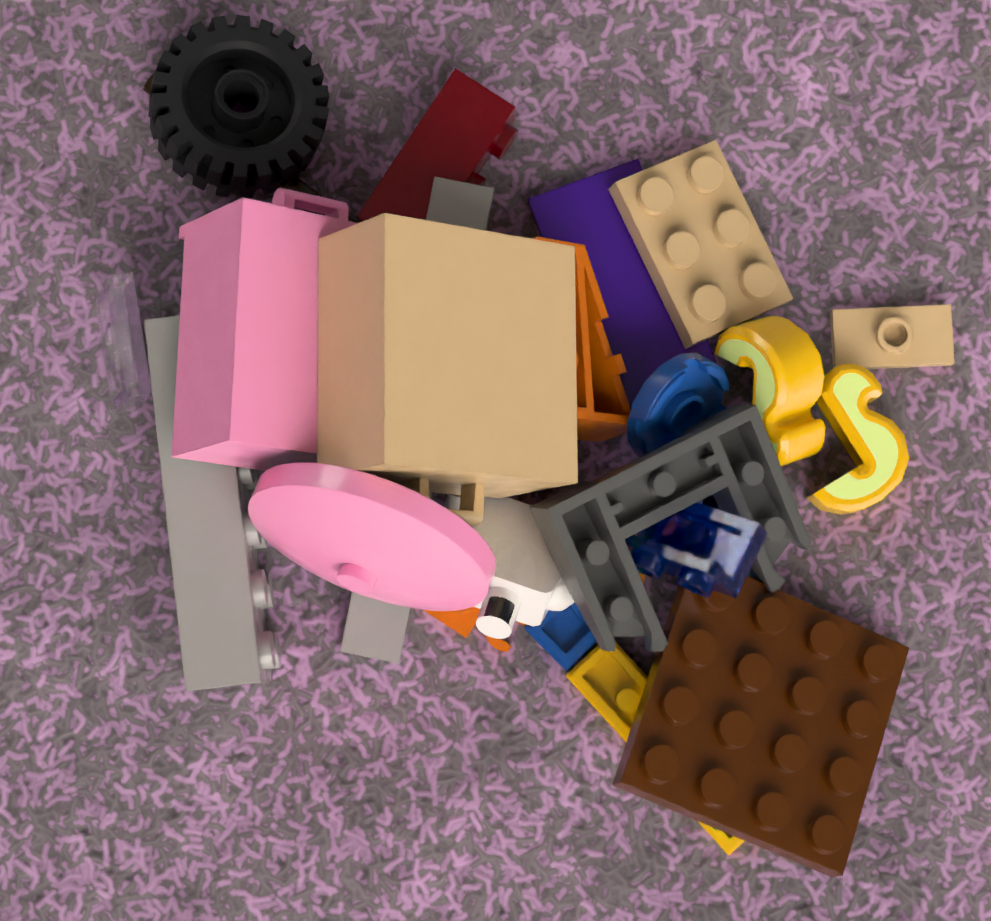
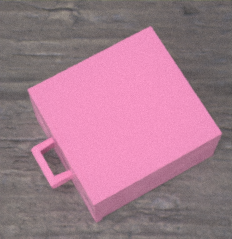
[171,187,358,471]

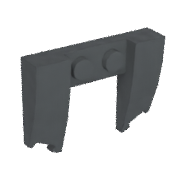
[529,405,812,651]

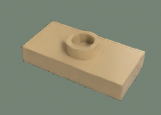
[830,304,955,369]

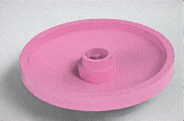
[248,463,496,611]

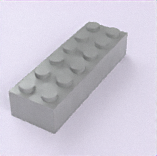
[144,315,281,691]

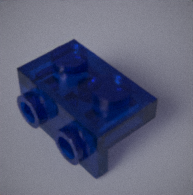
[625,502,768,598]

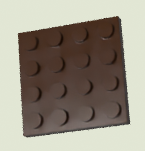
[612,554,909,877]

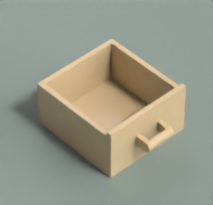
[317,213,578,526]

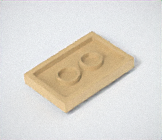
[608,140,793,349]

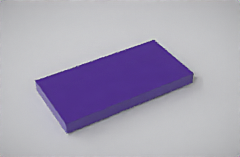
[527,158,717,409]

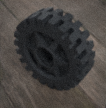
[148,15,329,198]

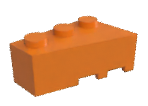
[532,236,631,442]

